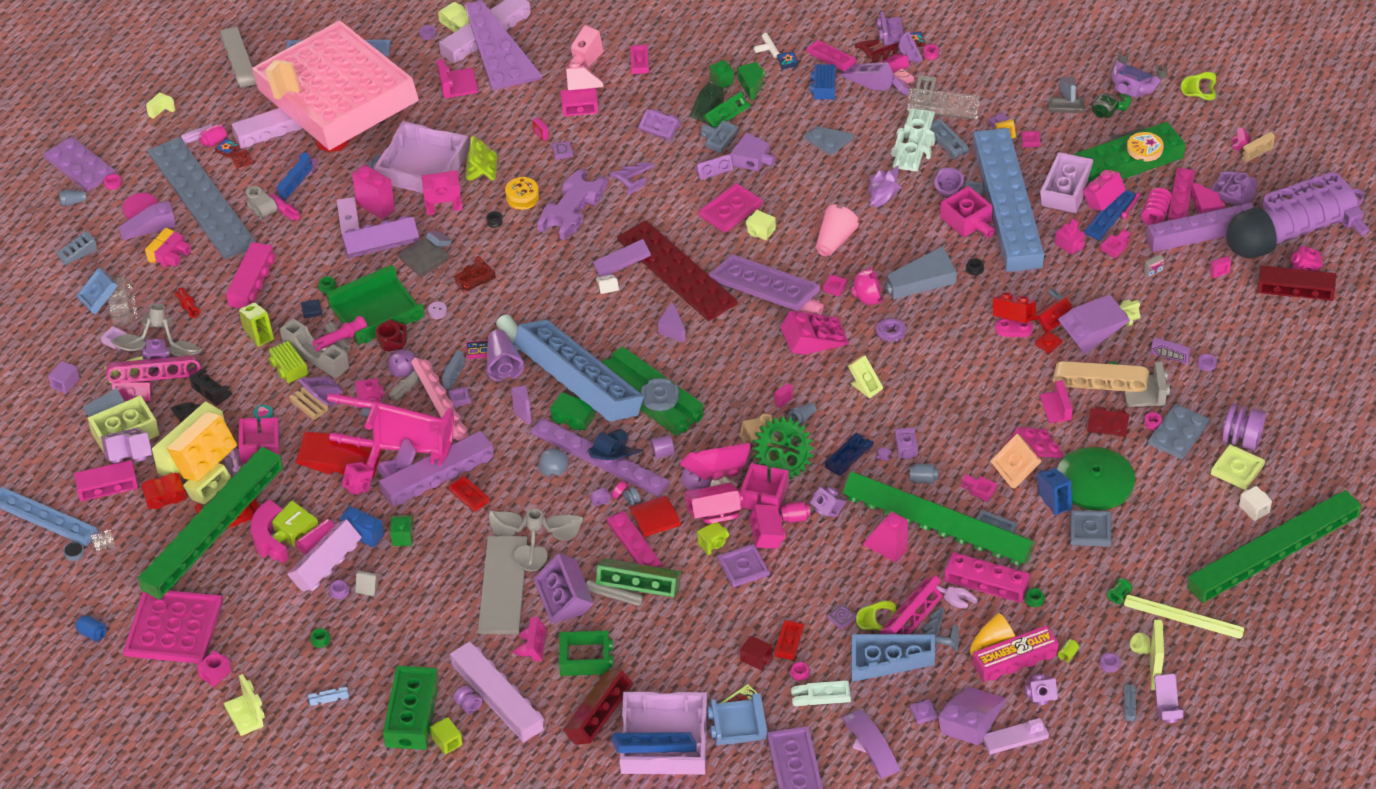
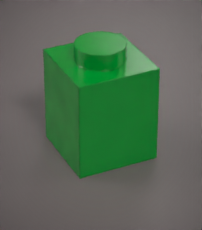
[709,60,734,90]

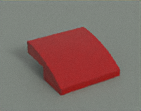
[629,496,681,537]

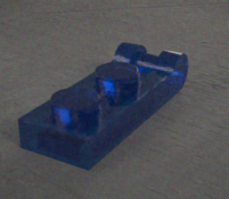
[825,432,874,476]

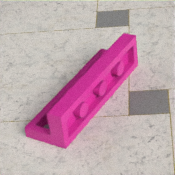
[880,575,943,635]

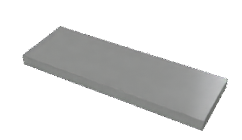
[478,536,528,634]

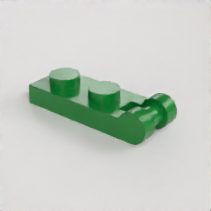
[703,91,751,128]

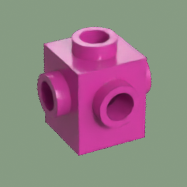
[1291,246,1323,271]
[355,378,384,408]
[342,462,373,495]

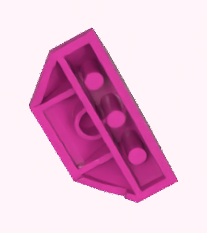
[680,442,753,481]

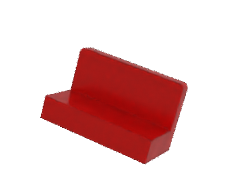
[1031,297,1073,332]

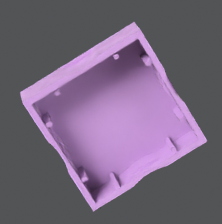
[374,121,470,193]
[620,692,708,774]

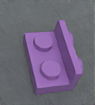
[877,11,904,45]
[638,109,682,141]

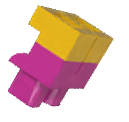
[145,228,191,268]

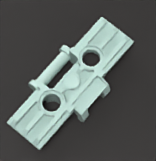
[891,108,936,171]

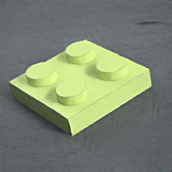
[1211,445,1265,490]

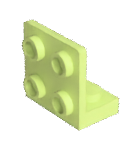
[224,674,265,736]

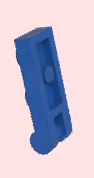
[277,153,313,200]

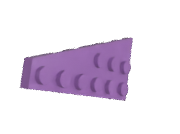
[465,0,543,91]

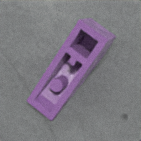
[839,62,895,91]
[119,201,176,240]

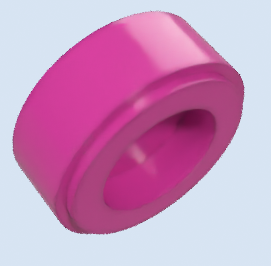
[103,174,122,190]
[611,480,629,500]

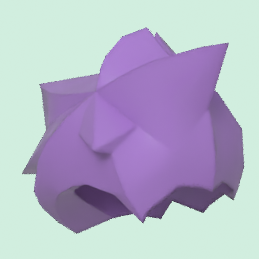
[868,165,902,207]

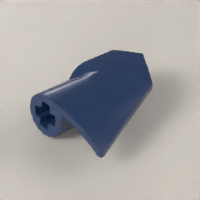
[587,429,644,460]

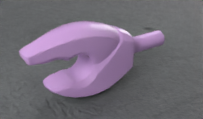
[936,585,978,608]

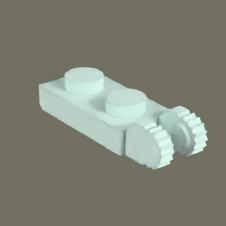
[791,681,851,706]

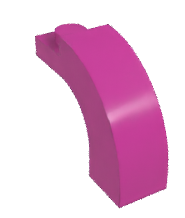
[251,499,288,563]

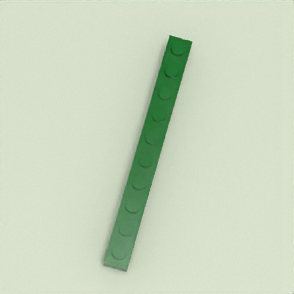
[138,447,283,600]
[842,471,1036,566]
[1187,490,1361,604]

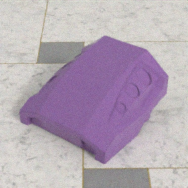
[1210,172,1257,205]

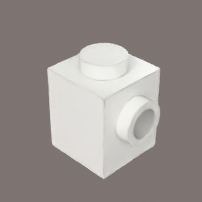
[1239,486,1272,521]

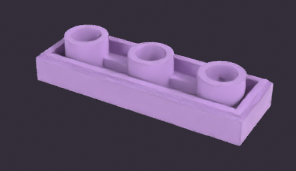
[337,197,359,234]

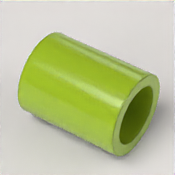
[1058,639,1079,662]

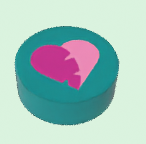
[253,405,273,423]

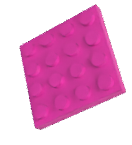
[123,590,223,664]

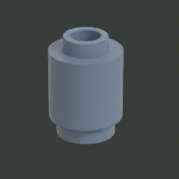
[910,464,939,484]

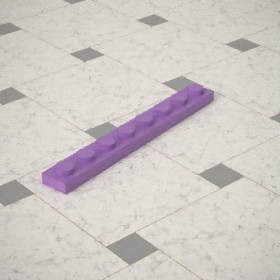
[531,418,669,497]

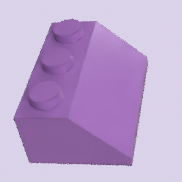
[533,553,594,623]

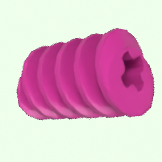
[1141,188,1172,225]

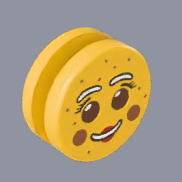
[505,177,539,210]

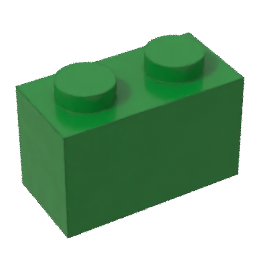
[550,392,596,431]

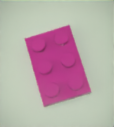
[699,183,763,233]

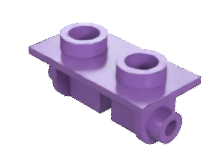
[694,154,733,180]

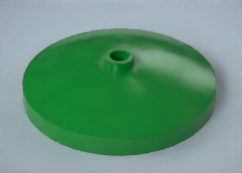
[1057,447,1135,510]

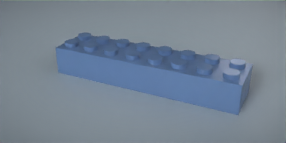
[514,320,644,422]

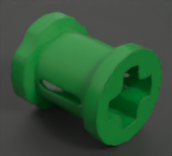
[1106,578,1133,605]

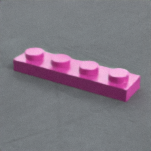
[1168,168,1195,221]
[606,511,662,568]

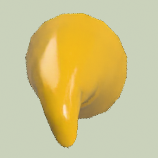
[970,613,1016,656]

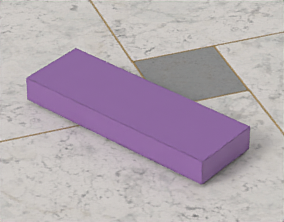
[593,239,651,277]

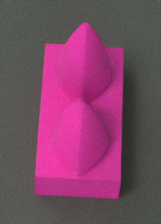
[513,616,547,661]

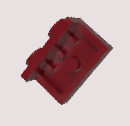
[1087,406,1129,437]

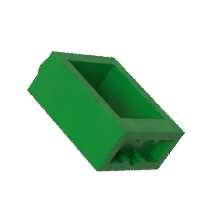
[559,630,614,676]

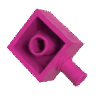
[940,186,995,238]

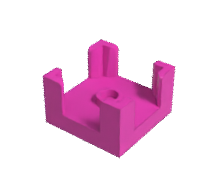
[421,170,462,215]

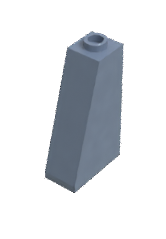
[885,247,957,299]

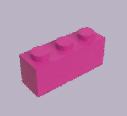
[74,460,138,502]

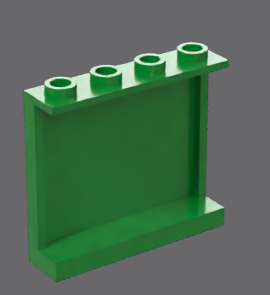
[326,265,425,345]

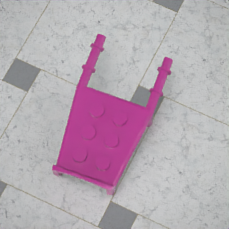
[327,393,454,469]

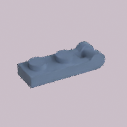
[930,119,969,159]

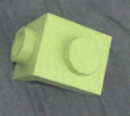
[146,92,175,119]

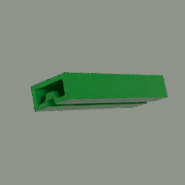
[602,346,704,437]

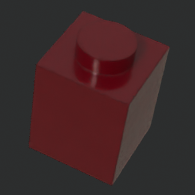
[740,635,773,671]

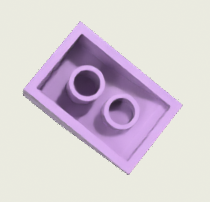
[1040,152,1093,213]

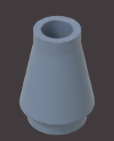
[59,189,86,207]
[788,402,817,425]

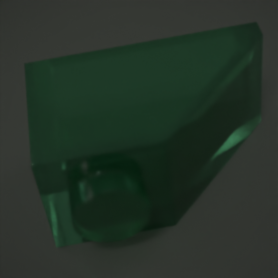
[690,82,724,123]

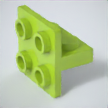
[465,136,498,181]

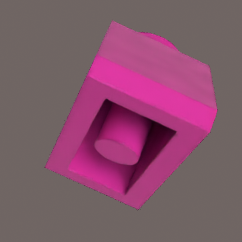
[1191,183,1225,214]

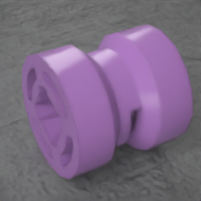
[453,685,482,714]

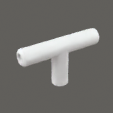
[754,33,780,58]

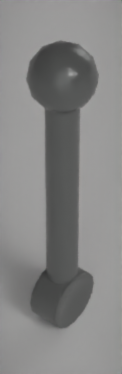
[1111,126,1145,140]

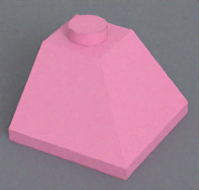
[566,63,603,90]

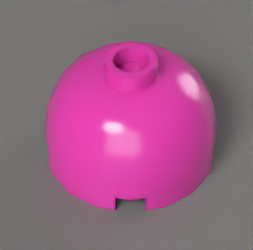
[851,267,884,305]

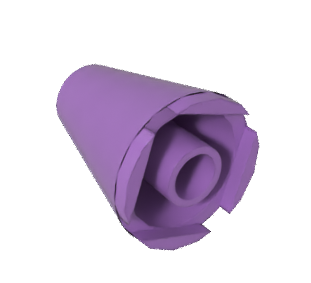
[486,330,524,382]

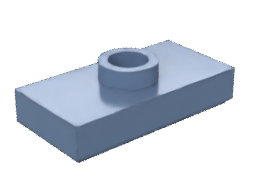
[442,351,465,390]

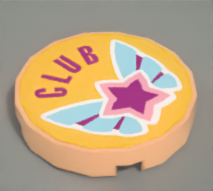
[1127,132,1163,161]

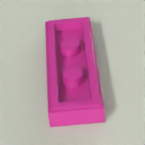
[806,40,856,71]

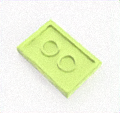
[1150,620,1164,690]

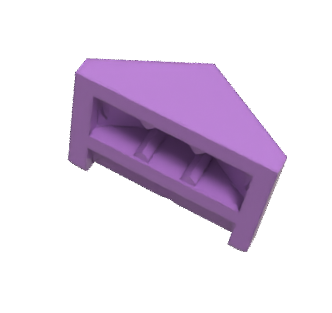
[299,376,343,406]

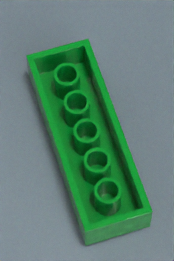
[1073,121,1186,187]

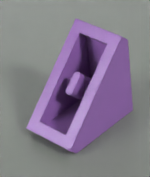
[658,304,686,342]

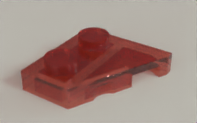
[454,256,496,292]

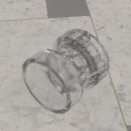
[90,529,116,554]

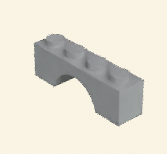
[280,318,349,379]

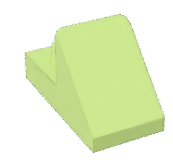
[848,356,883,398]

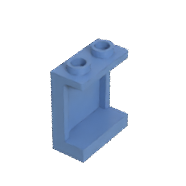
[707,693,767,746]

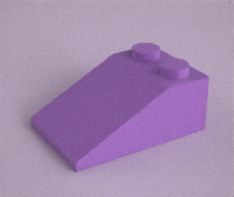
[1058,295,1131,354]
[939,686,1006,746]

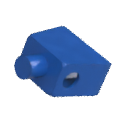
[1036,468,1072,516]

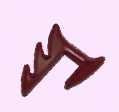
[855,39,899,63]

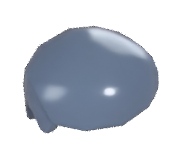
[538,449,569,476]

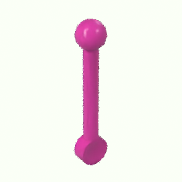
[1121,192,1141,219]

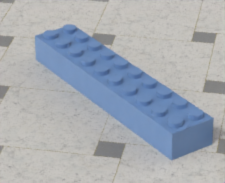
[973,128,1044,272]

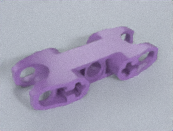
[537,169,608,240]

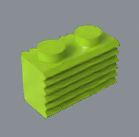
[268,340,308,383]

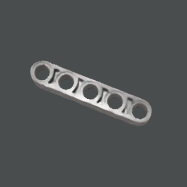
[220,26,257,88]

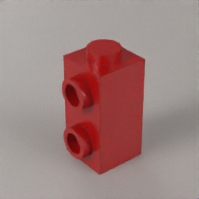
[992,292,1036,323]

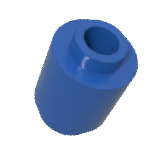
[75,615,107,642]

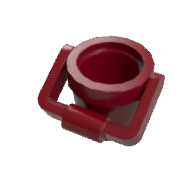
[376,319,407,352]

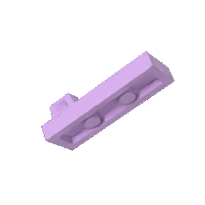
[983,718,1049,755]

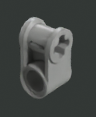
[246,186,277,219]

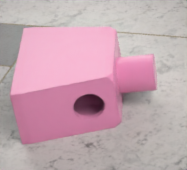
[570,25,604,67]

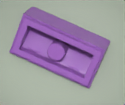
[512,386,531,425]

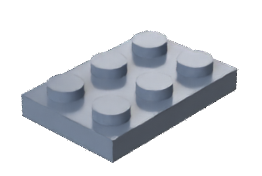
[1148,404,1210,460]

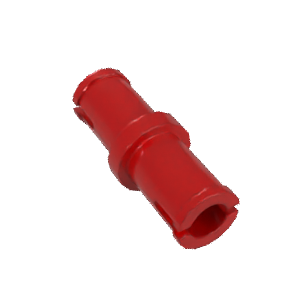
[175,287,200,318]

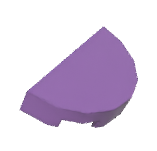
[898,31,923,62]

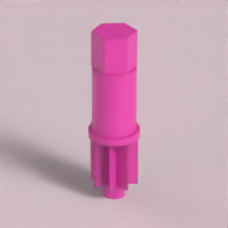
[269,193,300,221]

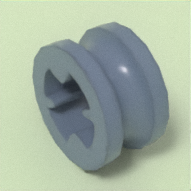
[623,487,641,507]

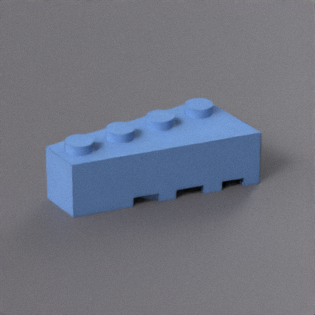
[852,634,935,682]

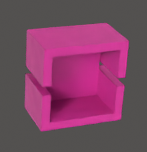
[239,418,279,463]
[740,463,789,513]

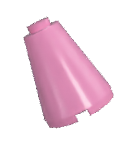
[816,204,860,256]

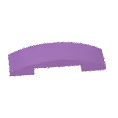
[842,709,900,779]

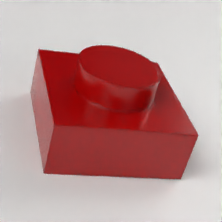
[1035,331,1062,354]

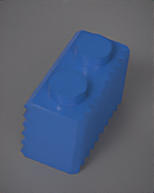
[810,64,836,99]
[340,506,384,548]

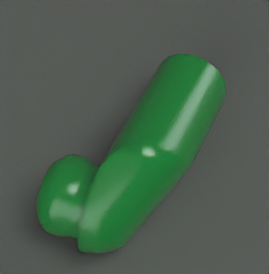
[1117,93,1132,112]

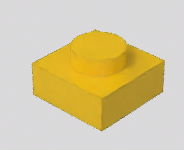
[995,119,1016,139]

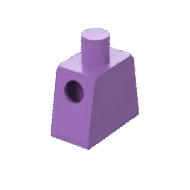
[730,132,776,171]

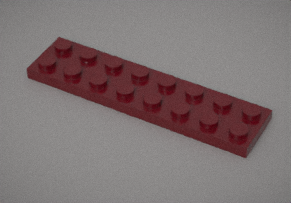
[617,220,738,322]

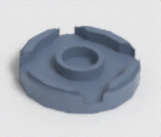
[641,378,679,411]

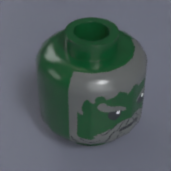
[1092,93,1118,118]

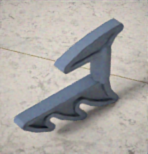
[922,607,959,652]

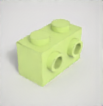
[183,463,231,505]

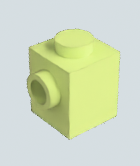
[746,210,776,240]

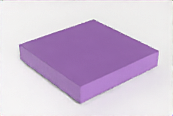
[717,544,770,587]

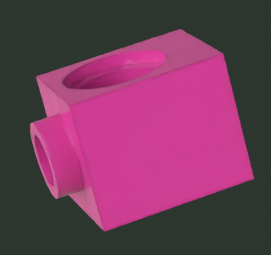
[197,650,231,687]

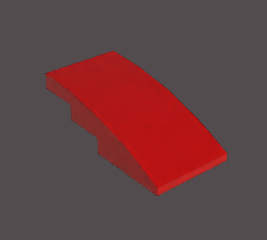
[295,432,382,479]

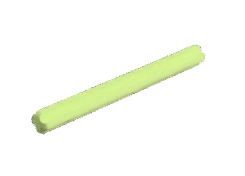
[1124,595,1244,639]

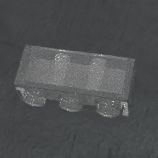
[108,274,138,328]

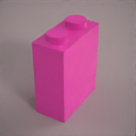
[352,164,395,220]

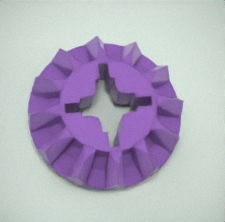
[876,318,906,343]

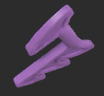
[610,163,653,195]

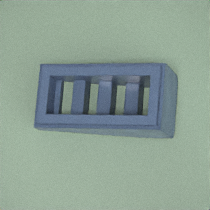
[1060,77,1076,102]
[56,231,97,265]

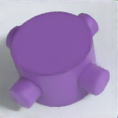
[876,448,892,461]

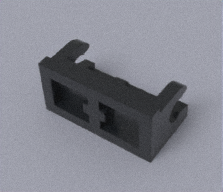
[189,369,233,406]

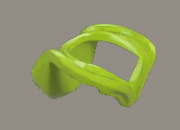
[1181,72,1216,100]
[856,601,896,631]

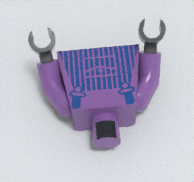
[1111,50,1168,98]

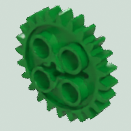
[751,417,814,479]

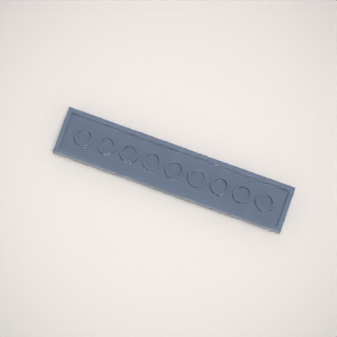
[148,137,257,260]

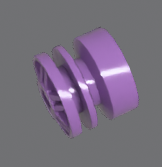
[1223,403,1266,451]

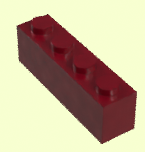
[1258,265,1336,301]
[563,669,634,745]

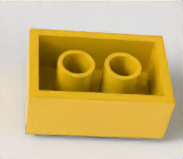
[166,412,237,482]

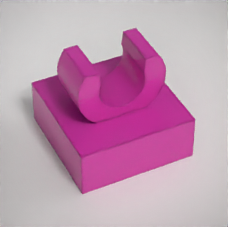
[1231,127,1251,151]

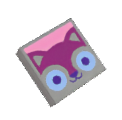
[1144,255,1164,277]

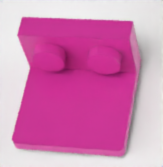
[437,59,478,99]
[1006,427,1064,458]

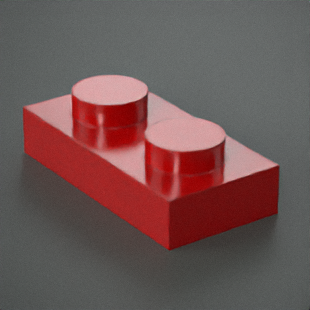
[449,476,490,512]
[775,620,804,661]

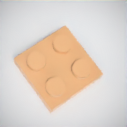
[990,434,1041,488]

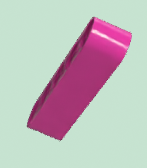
[105,356,201,384]

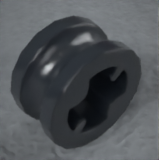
[486,211,503,228]

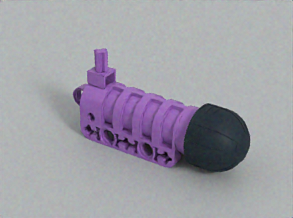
[1226,172,1370,258]

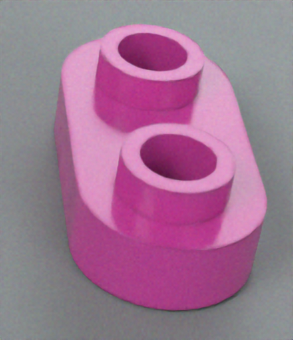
[995,319,1033,337]

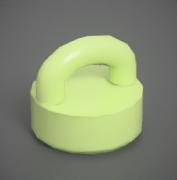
[1130,632,1151,654]

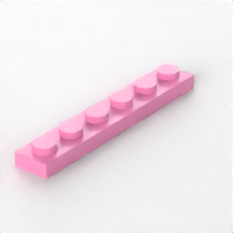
[411,357,470,441]

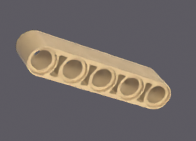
[1053,361,1149,392]

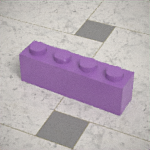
[342,216,419,259]

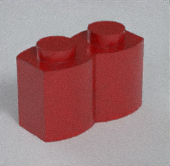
[141,473,187,510]

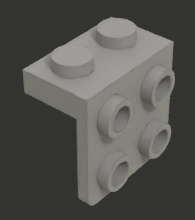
[1124,362,1170,407]

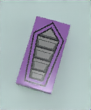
[1151,337,1191,364]

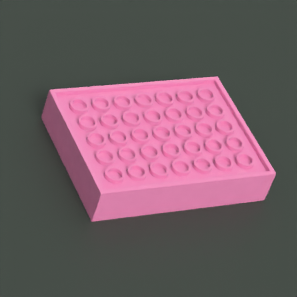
[252,20,419,150]

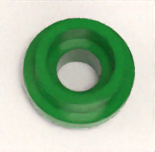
[318,276,337,293]
[1024,588,1045,607]
[310,628,331,648]

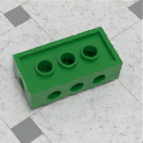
[383,666,439,750]

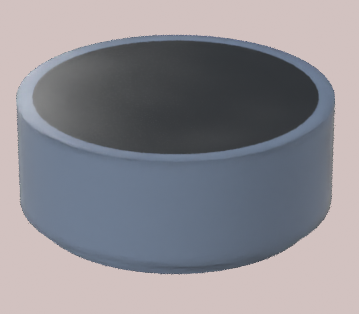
[63,542,84,561]

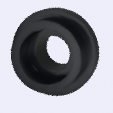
[966,258,984,275]

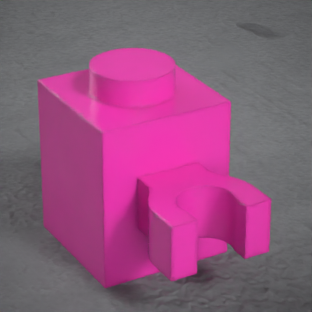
[1055,219,1085,255]

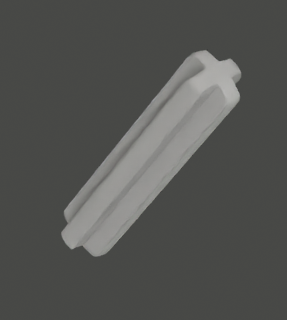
[586,580,643,606]

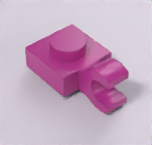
[1101,229,1131,258]
[961,474,998,502]

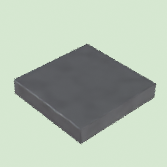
[398,237,450,277]

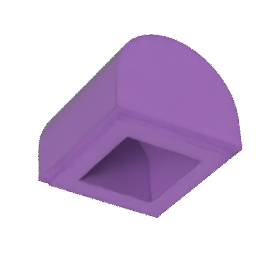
[650,435,674,458]

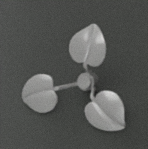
[111,304,202,356]
[489,508,583,571]

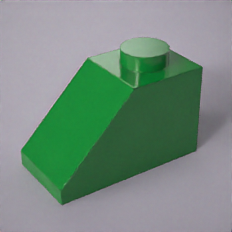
[737,62,765,100]
[390,514,414,546]

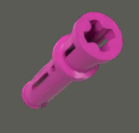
[312,316,367,352]

